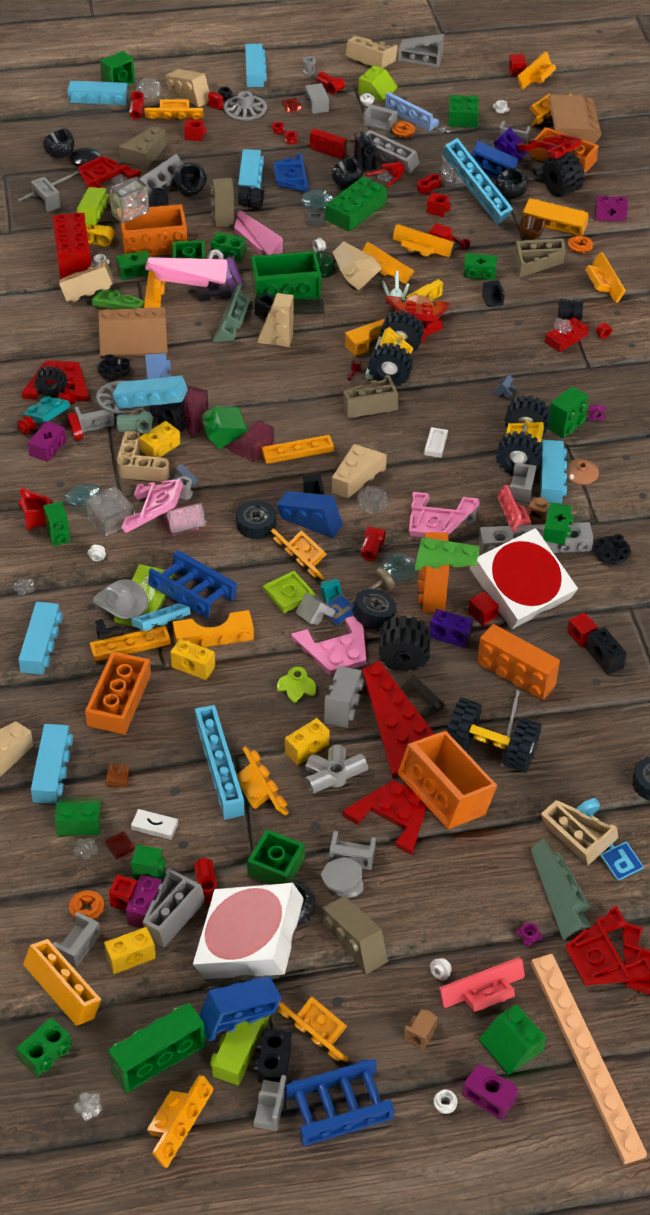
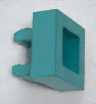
[320,578,342,604]

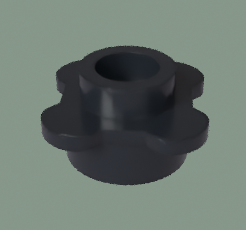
[218,87,232,100]

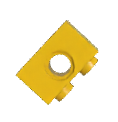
[170,639,215,680]
[285,718,330,766]
[104,927,156,974]

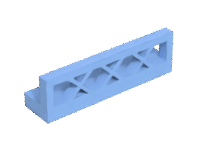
[385,92,439,131]

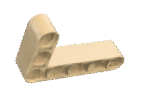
[117,407,169,482]

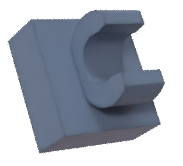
[493,375,516,398]
[174,463,199,485]

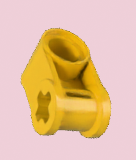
[86,224,115,247]

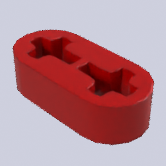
[417,174,442,194]
[67,412,83,441]

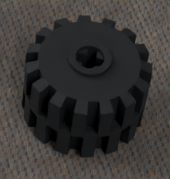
[542,152,585,197]
[378,616,431,672]

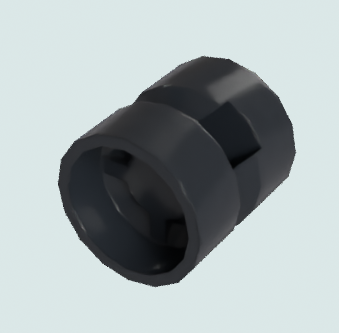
[238,185,264,209]
[558,299,583,321]

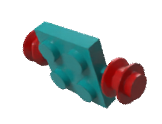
[17,389,76,435]

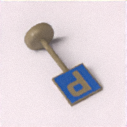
[324,567,395,628]

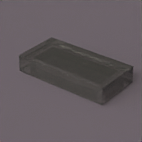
[293,299,324,314]

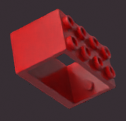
[52,213,91,279]

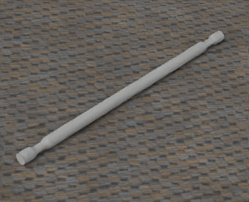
[18,171,79,202]
[500,690,520,767]

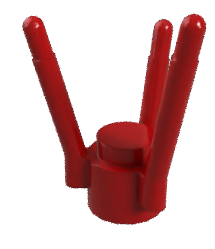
[366,161,404,188]

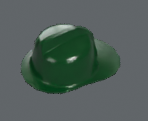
[316,251,335,278]

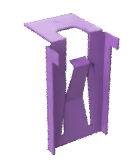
[222,256,244,291]

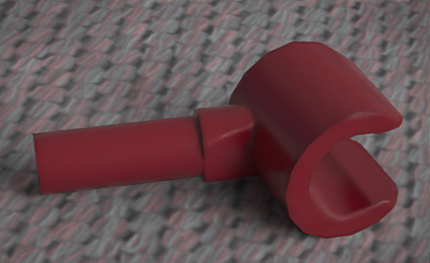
[453,236,471,250]
[347,359,362,381]

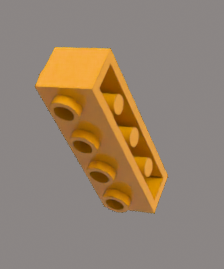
[523,198,588,236]
[23,939,102,1026]

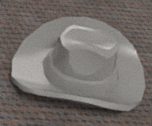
[92,579,148,620]

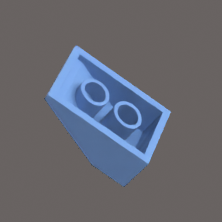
[145,353,171,415]

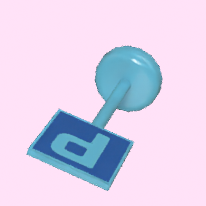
[576,798,644,882]

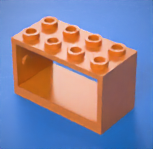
[119,204,187,256]
[397,731,497,830]

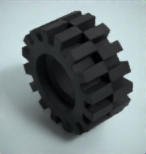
[35,365,67,398]

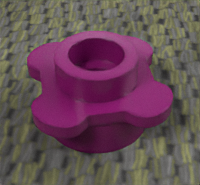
[588,404,606,421]
[516,923,543,946]

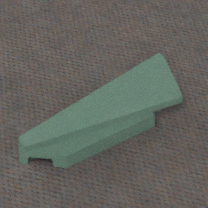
[212,283,250,342]
[531,838,592,940]

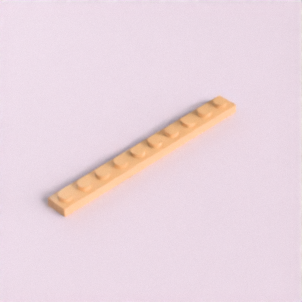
[531,954,647,1164]

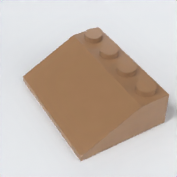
[549,95,602,144]
[99,307,168,358]

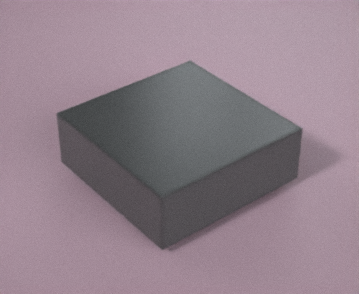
[308,212,324,226]

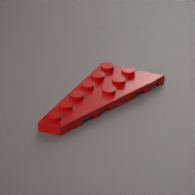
[362,661,435,778]

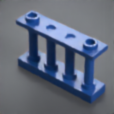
[148,550,237,619]
[285,1058,394,1146]

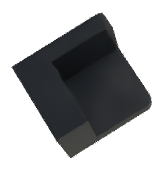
[482,280,505,307]
[302,475,324,495]
[95,619,124,640]

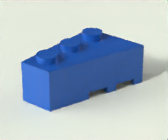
[471,141,518,179]
[277,491,343,538]
[199,976,282,1042]

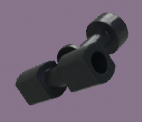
[197,281,231,302]

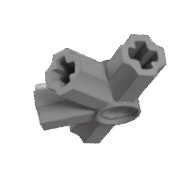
[305,745,368,794]

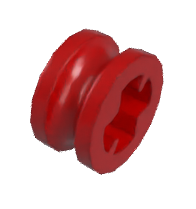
[271,122,285,135]
[285,131,298,145]
[596,322,613,339]

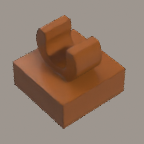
[106,763,130,787]

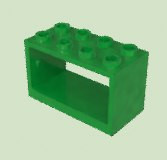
[251,251,321,303]

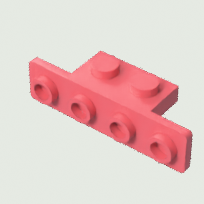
[498,485,531,532]
[439,957,525,1012]

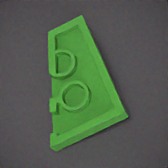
[92,289,144,310]
[415,537,480,570]

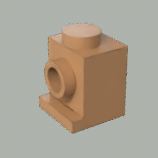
[528,497,550,525]
[404,1009,438,1050]

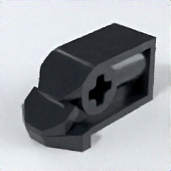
[354,132,377,171]

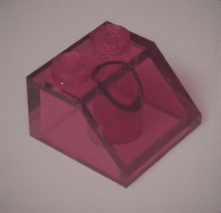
[183,385,208,438]
[225,420,274,462]
[160,503,207,536]

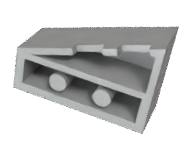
[398,34,444,67]
[324,666,364,728]
[143,868,206,948]

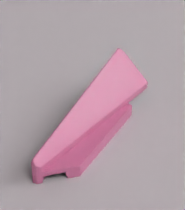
[234,210,283,255]
[145,258,227,287]

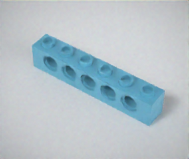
[442,138,513,225]
[195,705,245,820]

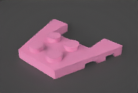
[122,479,183,533]
[409,492,480,537]
[291,616,366,675]

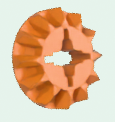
[392,121,415,138]
[568,236,593,254]
[69,890,104,919]

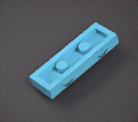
[131,603,191,631]

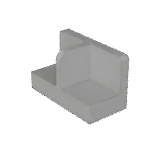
[296,593,336,625]
[254,1075,287,1131]

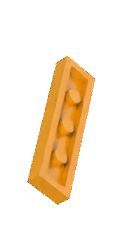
[261,435,334,464]
[90,625,171,662]

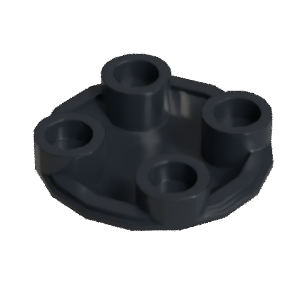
[71,147,100,166]
[97,354,131,378]
[594,534,631,565]

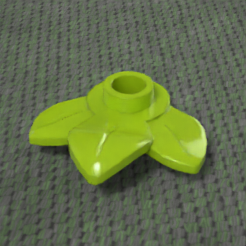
[277,666,316,703]

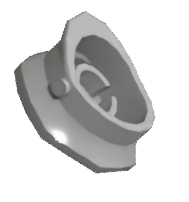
[321,857,364,898]

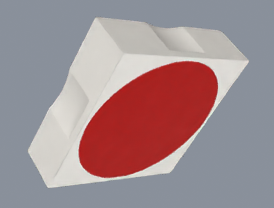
[469,528,578,630]
[193,883,304,979]

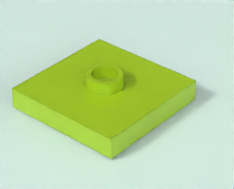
[263,571,315,614]

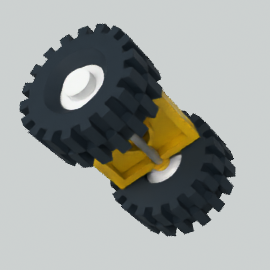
[368,310,424,386]
[496,395,550,475]
[447,697,542,773]

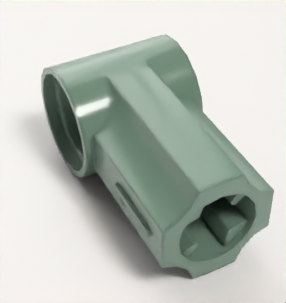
[117,411,153,434]

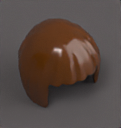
[519,216,545,240]

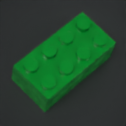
[325,176,387,232]
[108,1003,206,1094]

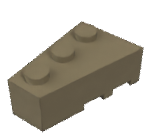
[119,127,167,169]
[210,178,234,227]
[514,238,566,278]
[343,375,398,418]
[323,896,388,975]

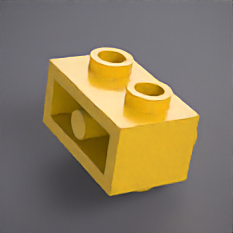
[139,421,180,457]

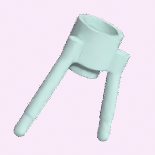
[381,271,409,302]

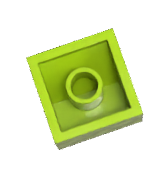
[358,65,398,102]

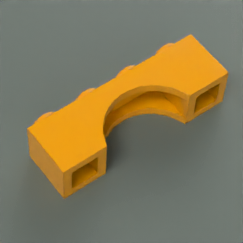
[345,319,385,357]
[173,610,254,648]

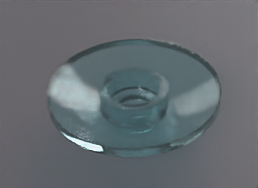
[302,189,332,209]
[65,484,101,506]
[380,553,417,582]

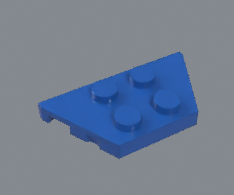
[273,153,308,192]

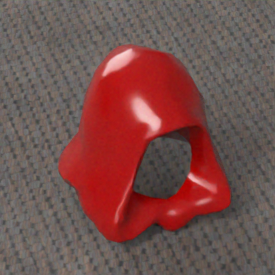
[18,488,54,530]

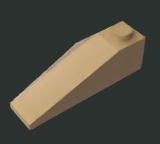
[332,241,382,290]

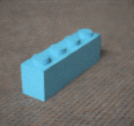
[245,44,267,87]
[68,81,128,105]
[238,149,264,194]
[112,375,188,409]
[540,440,567,503]
[18,602,63,675]
[31,724,73,804]

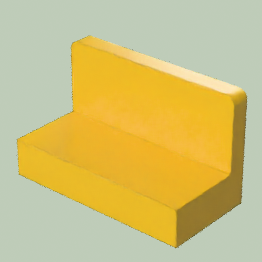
[406,279,443,301]

